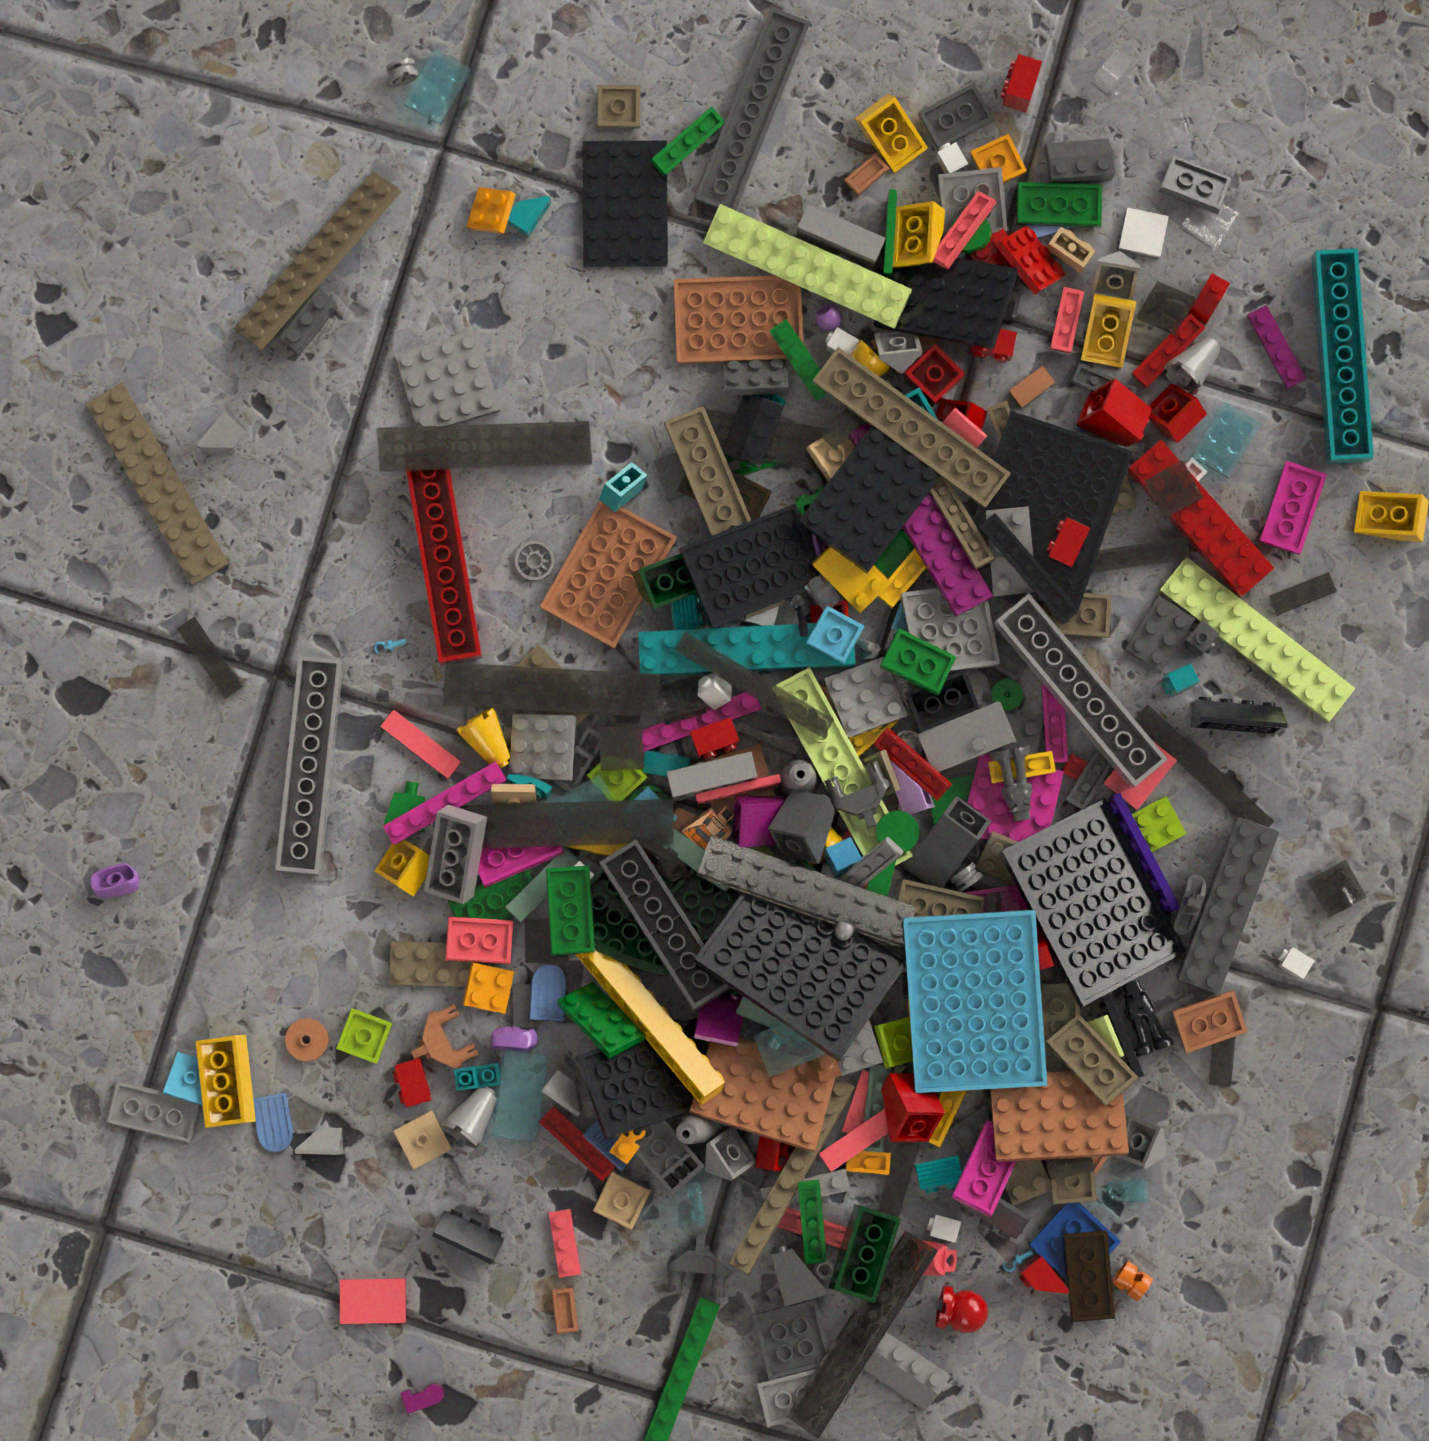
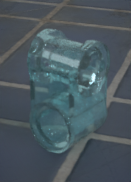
[1106,1180,1149,1202]

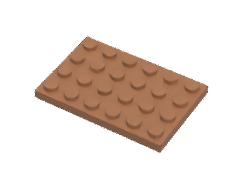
[674,275,803,364]
[540,501,677,649]
[689,1038,835,1153]
[990,1071,1129,1162]

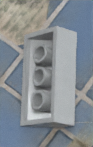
[853,1324,951,1411]

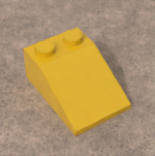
[854,94,928,173]
[893,201,945,268]
[1081,293,1136,368]
[1354,491,1429,542]
[812,546,891,613]

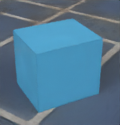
[823,837,861,878]

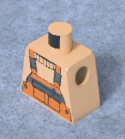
[682,806,735,857]

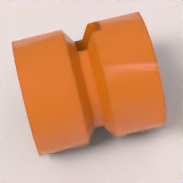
[1112,1261,1153,1301]

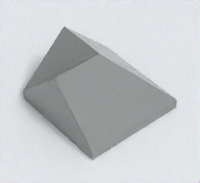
[1090,251,1140,300]
[874,331,922,374]
[196,411,246,455]
[542,1070,581,1117]
[1116,1115,1167,1169]
[295,1127,343,1155]
[705,1127,756,1181]

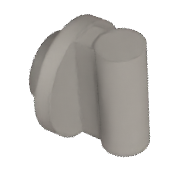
[857,639,881,660]

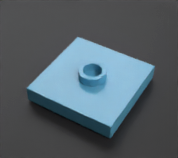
[806,606,865,664]
[163,1052,203,1106]

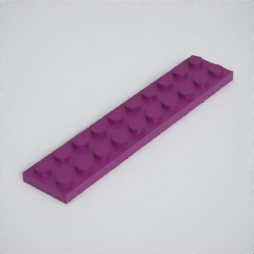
[848,423,993,617]

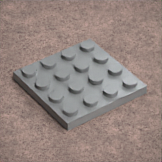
[395,330,501,436]
[901,588,1000,673]

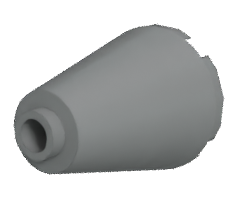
[1164,337,1220,395]
[778,758,820,797]
[441,1086,497,1149]
[676,1113,722,1144]

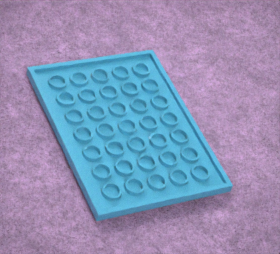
[903,910,1047,1093]

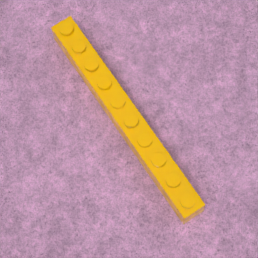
[575,950,725,1105]

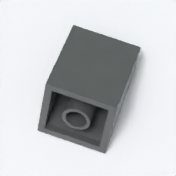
[768,789,835,864]
[770,1244,828,1307]

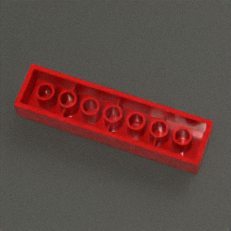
[1127,440,1274,598]

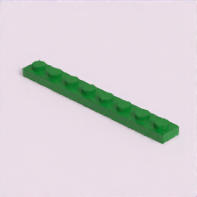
[644,1297,720,1441]

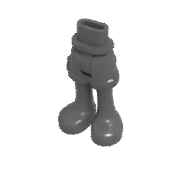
[989,745,1033,822]

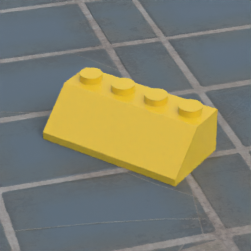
[196,1035,256,1128]

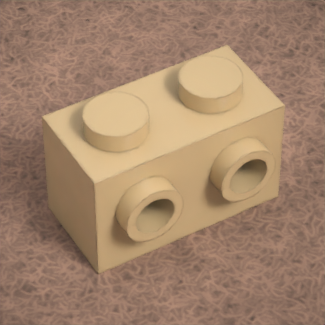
[1047,227,1095,274]

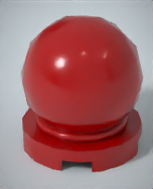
[935,1285,988,1334]

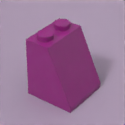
[732,795,787,848]

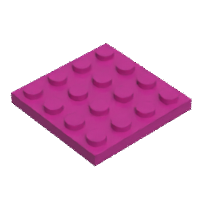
[967,753,1064,842]

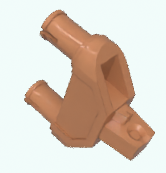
[411,1004,479,1069]

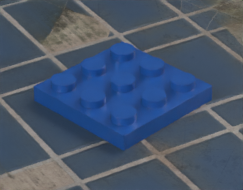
[1028,1202,1121,1280]

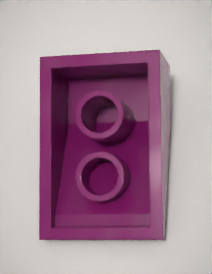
[694,991,743,1047]

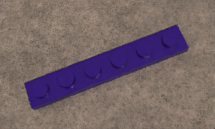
[1108,792,1179,913]

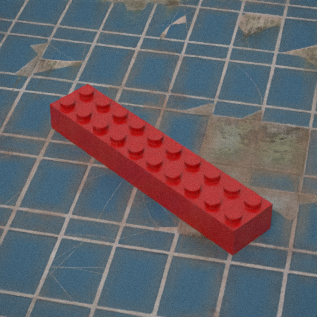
[403,446,483,665]

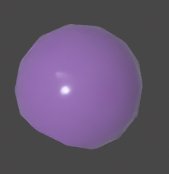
[815,304,842,331]

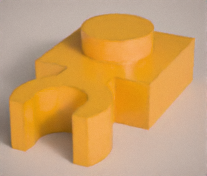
[609,1130,646,1164]

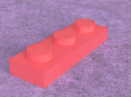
[1050,287,1085,354]
[549,1209,581,1278]

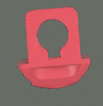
[911,1241,957,1276]

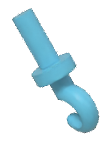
[374,639,406,654]
[1003,1249,1034,1272]

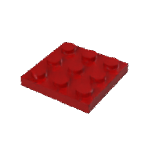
[995,226,1066,295]

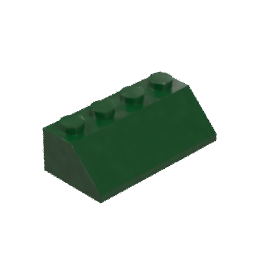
[631,554,696,610]
[828,1204,901,1303]

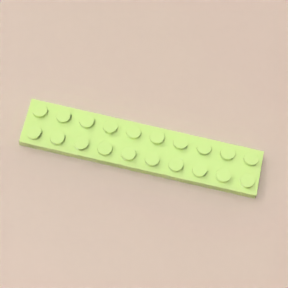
[703,204,912,329]
[1159,557,1356,722]
[772,667,913,866]

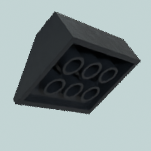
[1191,697,1287,735]

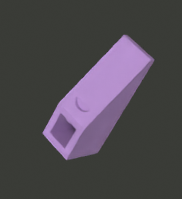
[890,760,935,816]

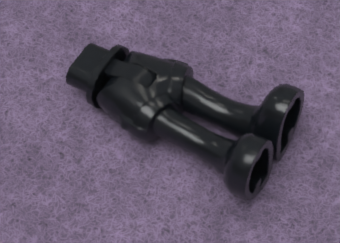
[1123,980,1174,1057]

